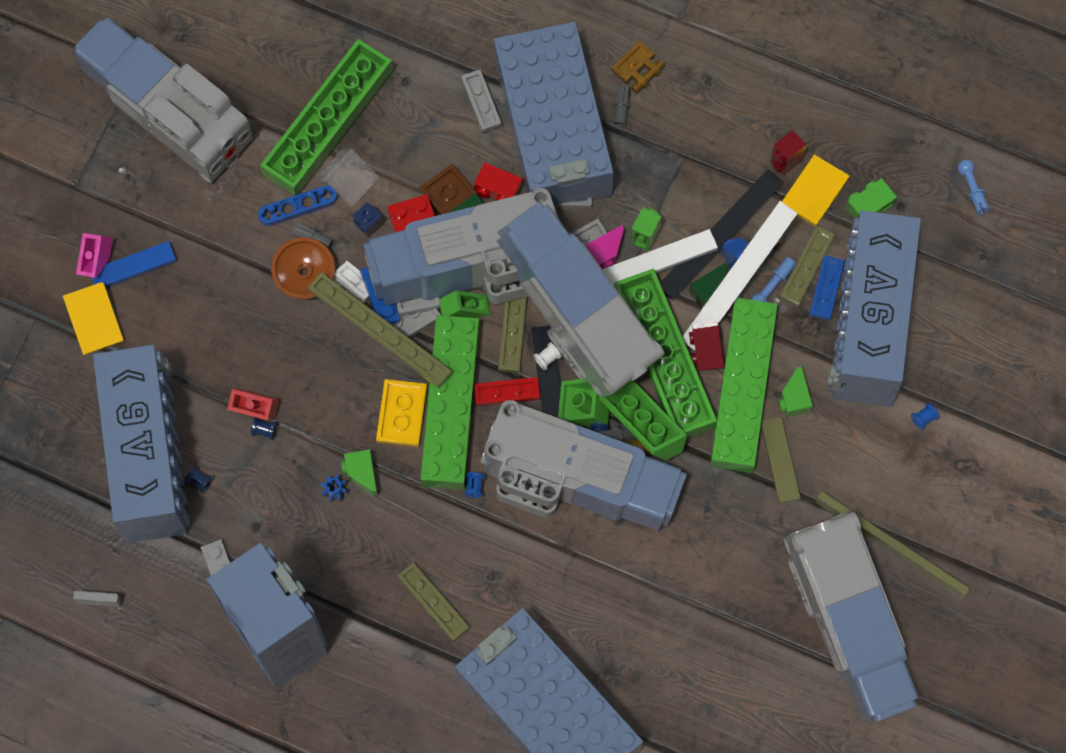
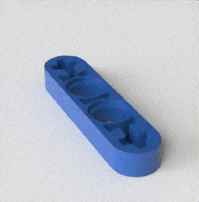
[258,185,337,226]

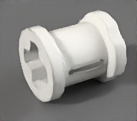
[533,342,562,370]

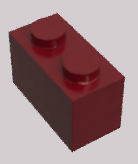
[770,130,806,175]
[689,322,724,371]

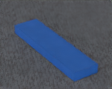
[92,241,177,288]

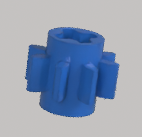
[320,475,347,502]

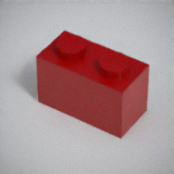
[474,162,523,201]
[227,388,279,420]

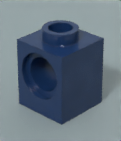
[352,202,383,238]

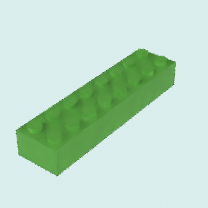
[260,39,393,196]
[614,268,717,439]
[710,298,777,473]
[421,315,480,490]

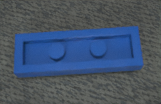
[809,255,845,321]
[360,268,400,325]

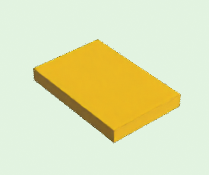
[782,155,850,227]
[63,282,124,356]
[376,379,427,447]

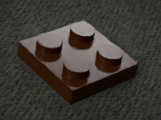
[419,164,478,215]

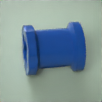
[911,403,940,430]
[464,472,485,498]

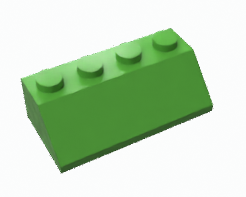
[599,381,687,460]

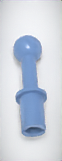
[957,160,990,215]
[751,257,797,302]

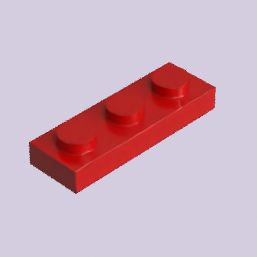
[474,377,540,407]

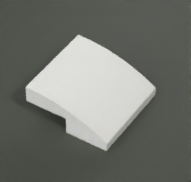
[333,261,369,304]

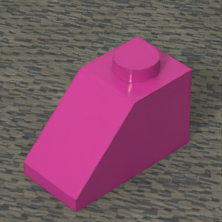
[585,225,624,269]
[76,233,113,278]

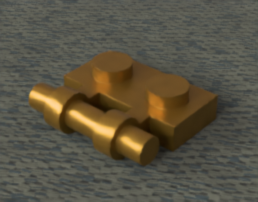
[611,40,665,93]

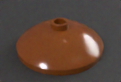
[271,237,335,300]

